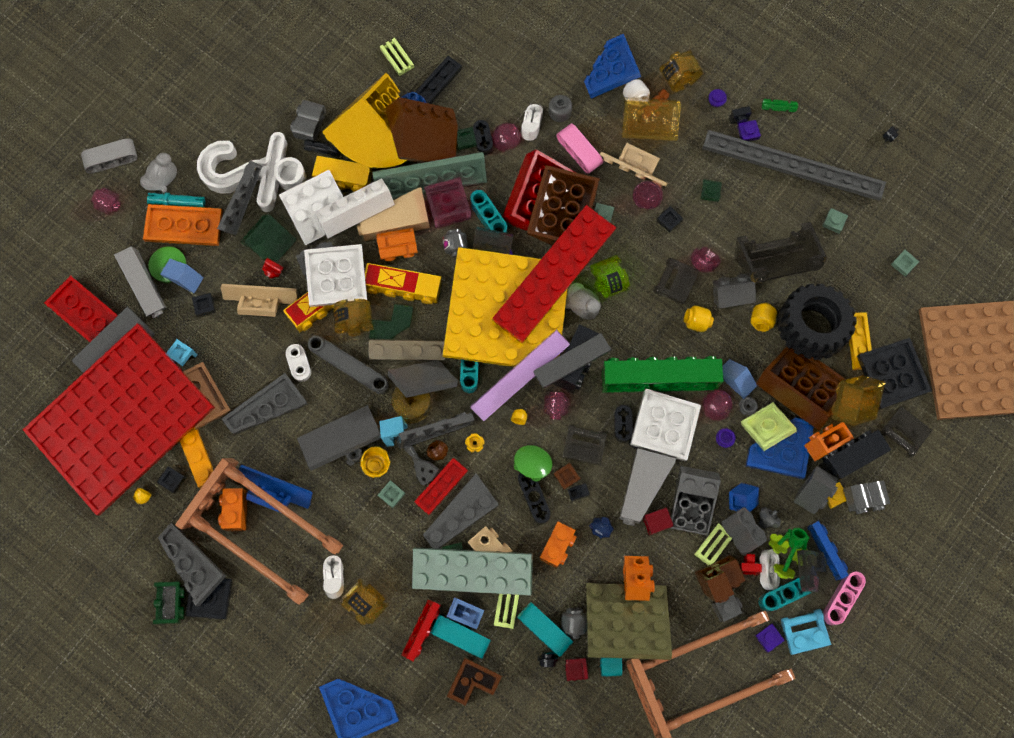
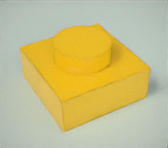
[827,482,846,509]

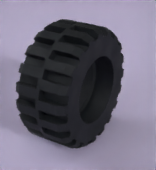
[777,283,857,360]

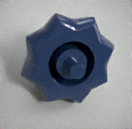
[589,517,614,539]

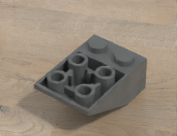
[671,466,721,536]

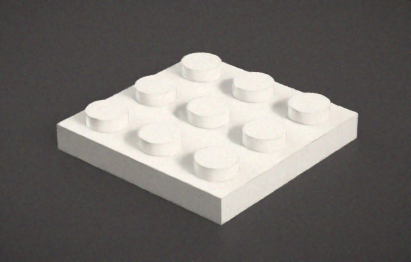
[279,170,343,245]
[304,244,367,307]
[630,389,701,461]

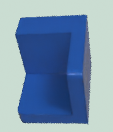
[729,483,759,512]

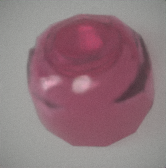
[492,123,521,152]
[633,181,663,209]
[690,247,721,273]
[703,389,732,421]

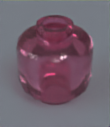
[91,187,121,215]
[543,392,569,420]

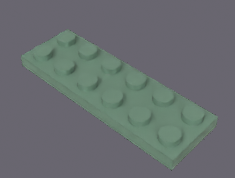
[372,152,487,199]
[412,547,533,595]

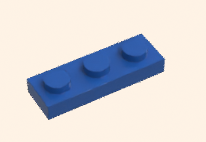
[807,521,849,581]

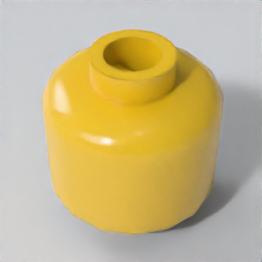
[751,303,777,332]
[684,306,714,332]

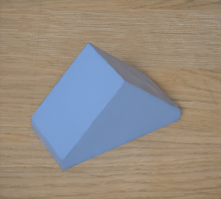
[160,259,204,294]
[722,359,757,399]
[447,597,484,629]

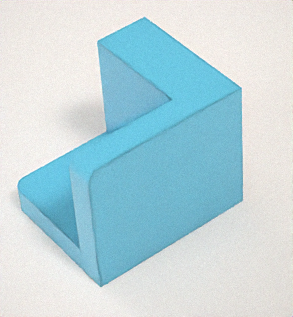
[167,339,197,367]
[379,416,408,447]

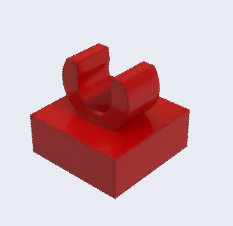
[739,554,762,575]

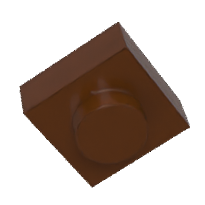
[553,463,581,490]

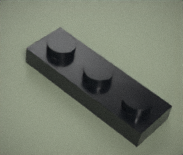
[415,56,462,104]

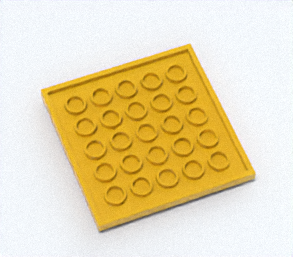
[443,247,567,367]

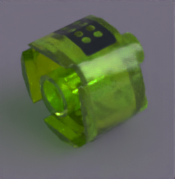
[590,255,630,299]

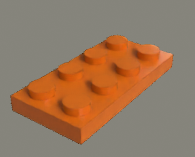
[143,204,223,246]

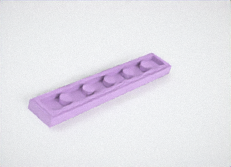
[471,329,570,421]

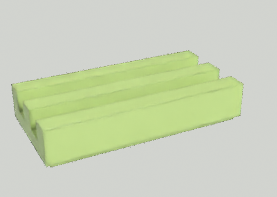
[380,38,414,76]
[694,523,732,566]
[494,594,519,629]

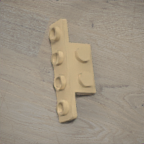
[600,143,668,188]
[221,284,298,317]

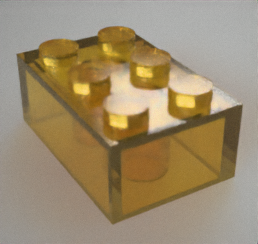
[621,97,681,141]
[831,375,885,426]

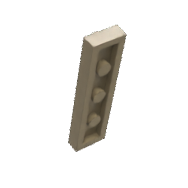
[369,339,445,360]

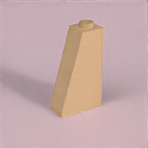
[357,187,430,241]

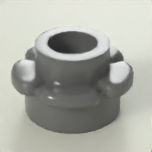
[739,397,758,416]

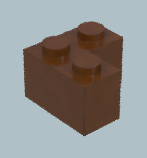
[695,555,746,603]
[447,658,502,706]

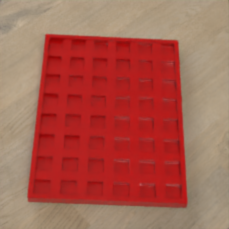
[23,323,215,516]

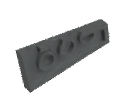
[217,161,262,235]
[222,373,308,435]
[397,412,474,449]
[423,474,499,549]
[158,523,226,607]

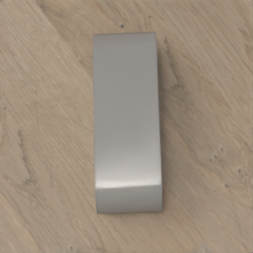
[81,139,137,173]

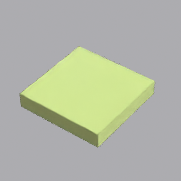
[741,402,797,451]

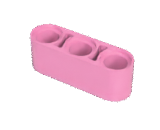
[556,123,603,174]
[823,572,866,625]

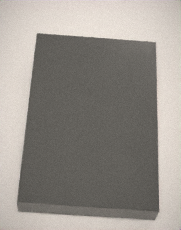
[387,360,458,398]

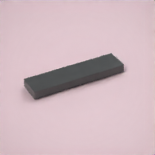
[533,333,611,389]

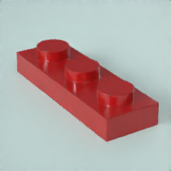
[414,458,468,516]
[401,600,440,662]

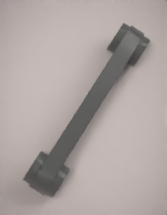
[308,336,389,394]

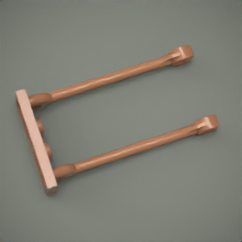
[175,458,344,605]
[624,610,796,738]

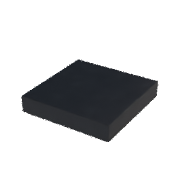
[185,578,232,620]

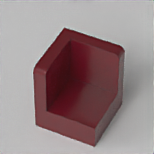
[643,507,673,536]
[565,658,588,681]

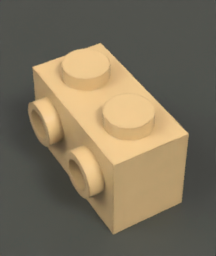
[468,526,512,552]

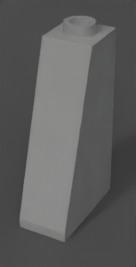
[114,246,167,318]
[619,448,676,526]

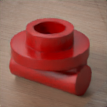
[262,258,284,278]

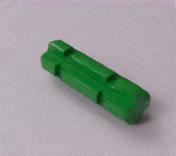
[762,99,798,112]

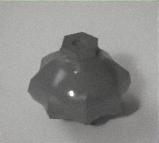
[759,507,781,529]

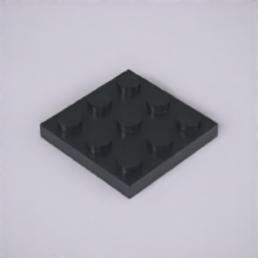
[857,338,932,410]

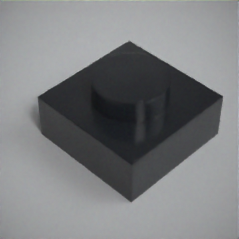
[729,106,752,124]
[656,206,684,233]
[192,293,216,317]
[157,466,186,494]

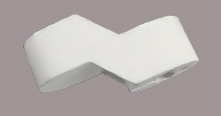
[521,104,543,140]
[323,555,344,599]

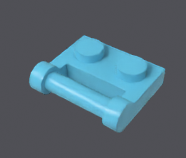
[781,609,831,655]

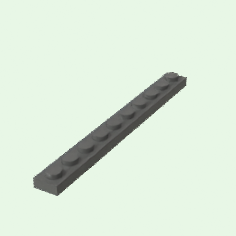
[702,130,886,201]

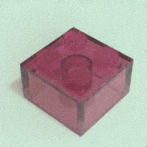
[424,177,471,229]

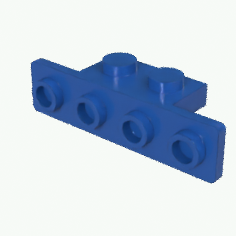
[239,465,313,513]

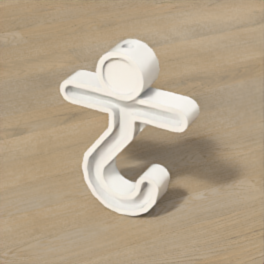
[197,132,307,212]

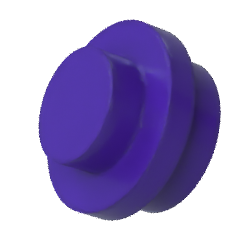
[708,89,727,107]
[716,428,735,448]

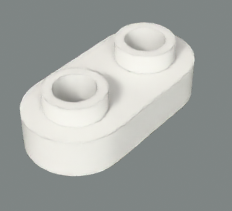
[286,344,311,382]
[760,549,780,590]

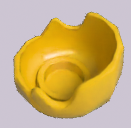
[360,446,390,478]

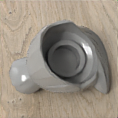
[140,153,177,193]
[565,283,601,320]

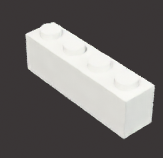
[314,178,395,238]

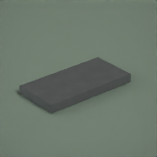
[72,306,155,373]
[297,405,381,471]

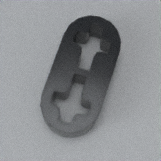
[473,120,493,155]
[614,405,633,443]

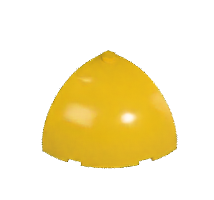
[322,73,407,168]

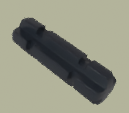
[304,140,340,156]

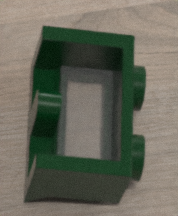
[153,582,185,625]

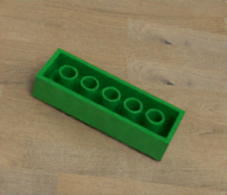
[601,356,723,393]

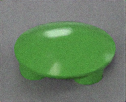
[148,247,187,284]
[514,445,552,481]

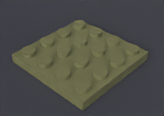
[586,583,672,660]

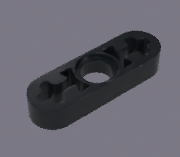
[518,473,551,524]

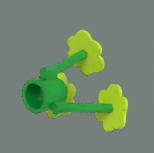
[769,528,815,579]

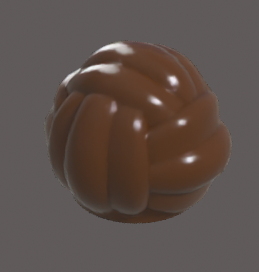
[427,440,448,461]

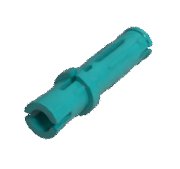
[147,192,206,208]

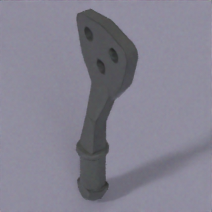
[395,436,439,485]

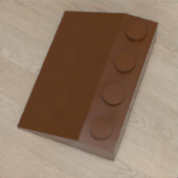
[385,97,458,163]
[527,165,600,246]
[756,347,856,431]

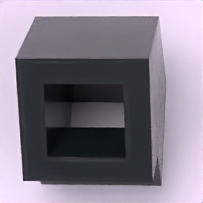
[567,483,590,501]

